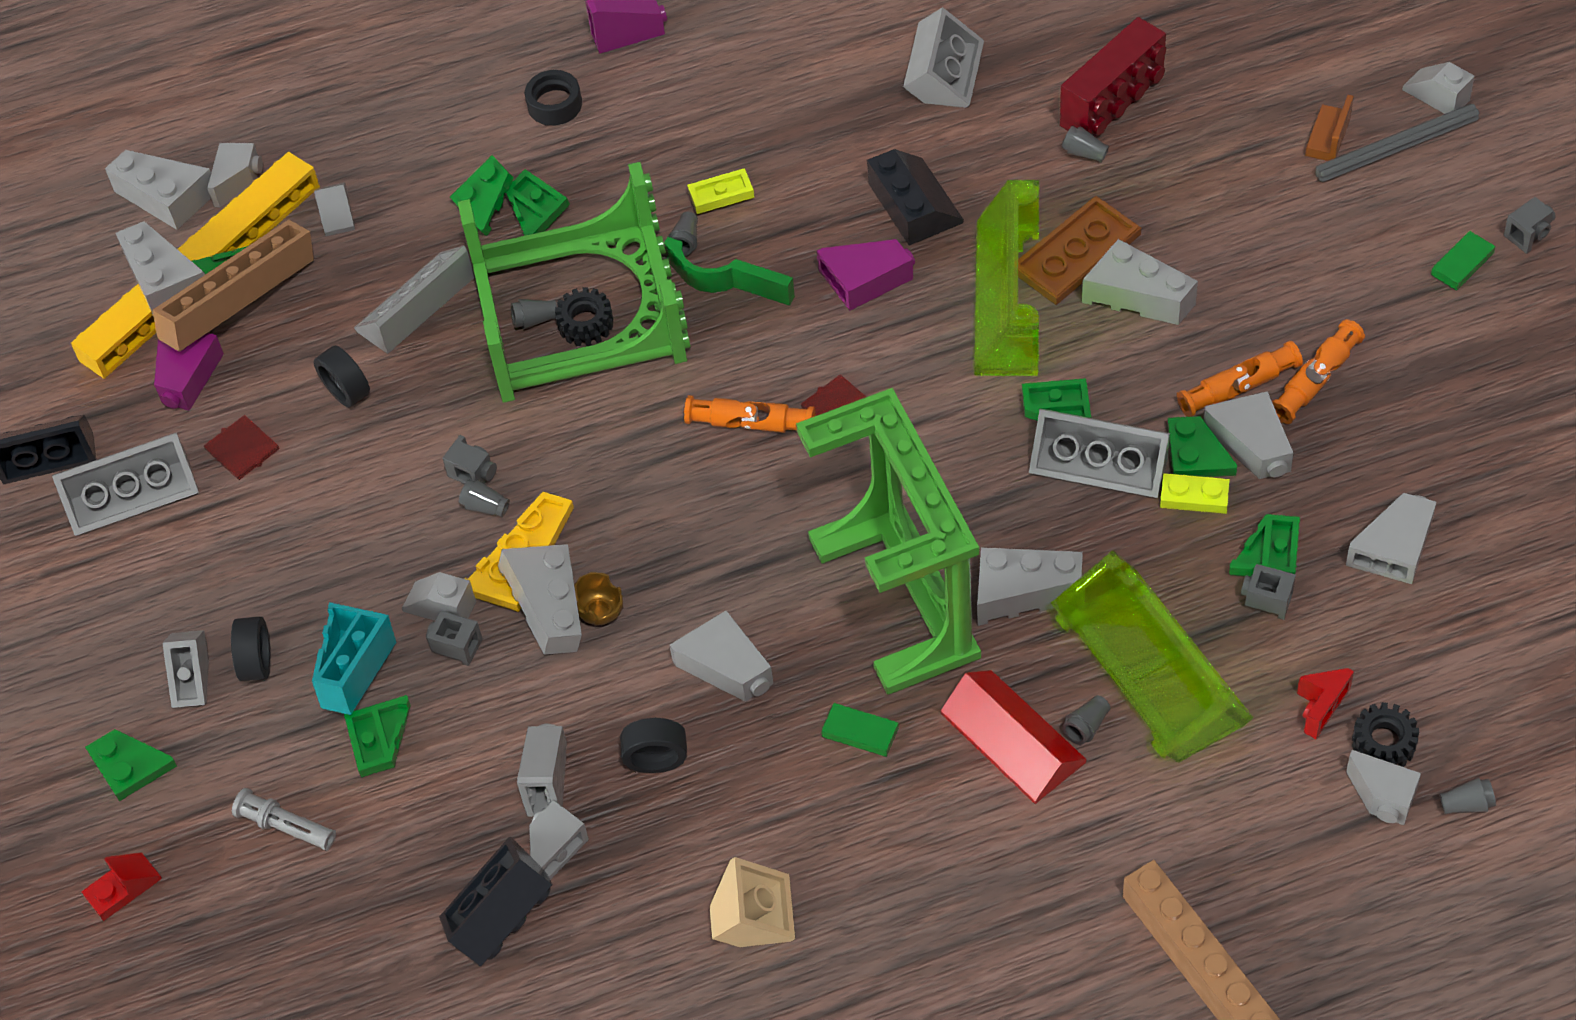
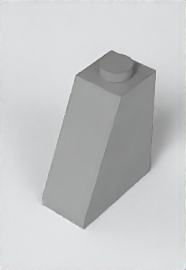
[1204,391,1293,479]
[1346,493,1437,584]
[669,611,774,702]
[517,723,567,817]

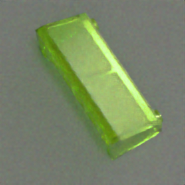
[974,180,1039,376]
[1051,550,1254,763]

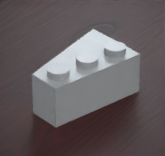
[105,150,211,230]
[115,221,205,314]
[1082,239,1198,325]
[498,544,582,655]
[977,547,1083,626]

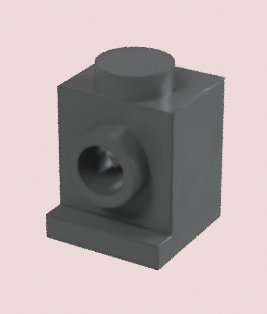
[1504,197,1556,254]
[442,435,497,484]
[1241,564,1296,620]
[426,611,483,666]

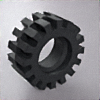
[555,287,614,347]
[1352,702,1419,767]

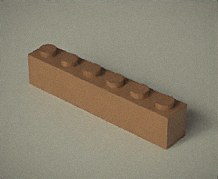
[152,219,314,352]
[1123,860,1280,1020]

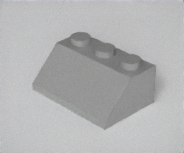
[903,7,984,108]

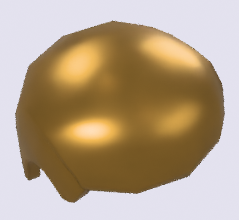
[574,572,623,625]

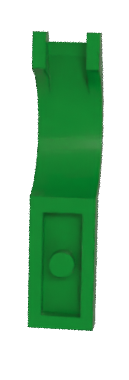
[664,237,795,306]

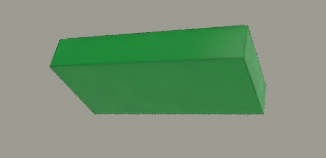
[1431,231,1496,291]
[821,703,899,757]

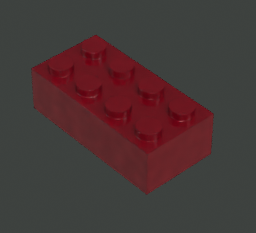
[1060,17,1167,137]

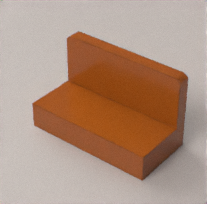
[1305,95,1354,161]

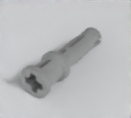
[232,788,336,851]

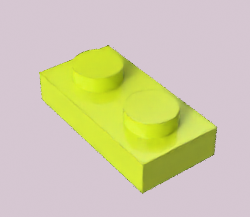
[687,168,755,214]
[1160,473,1230,514]

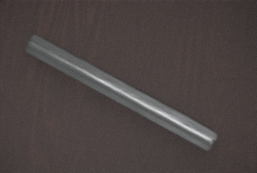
[1315,104,1480,182]

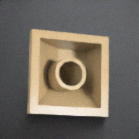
[710,857,795,947]

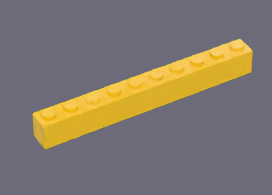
[71,151,320,379]

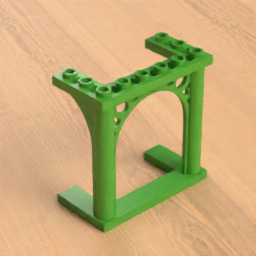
[458,162,691,403]
[796,388,981,695]

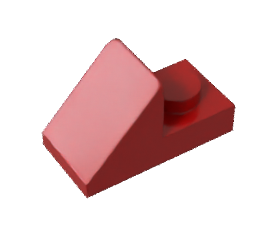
[1297,668,1354,739]
[81,852,162,922]

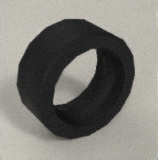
[524,70,582,126]
[314,345,370,407]
[231,616,271,681]
[620,717,687,773]

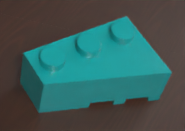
[312,602,396,715]

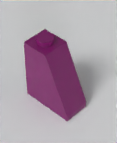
[585,0,667,54]
[817,239,915,311]
[154,333,224,411]

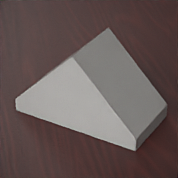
[314,182,355,236]

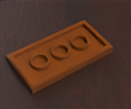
[1011,196,1141,305]

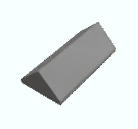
[354,245,475,354]
[1029,409,1170,498]
[52,432,199,536]

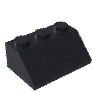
[867,149,964,246]
[0,414,97,485]
[439,836,553,967]

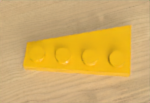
[464,492,574,612]

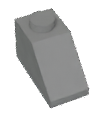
[1402,62,1475,114]
[207,143,263,208]
[402,572,476,621]
[162,630,209,708]
[1346,750,1421,825]
[529,800,589,880]

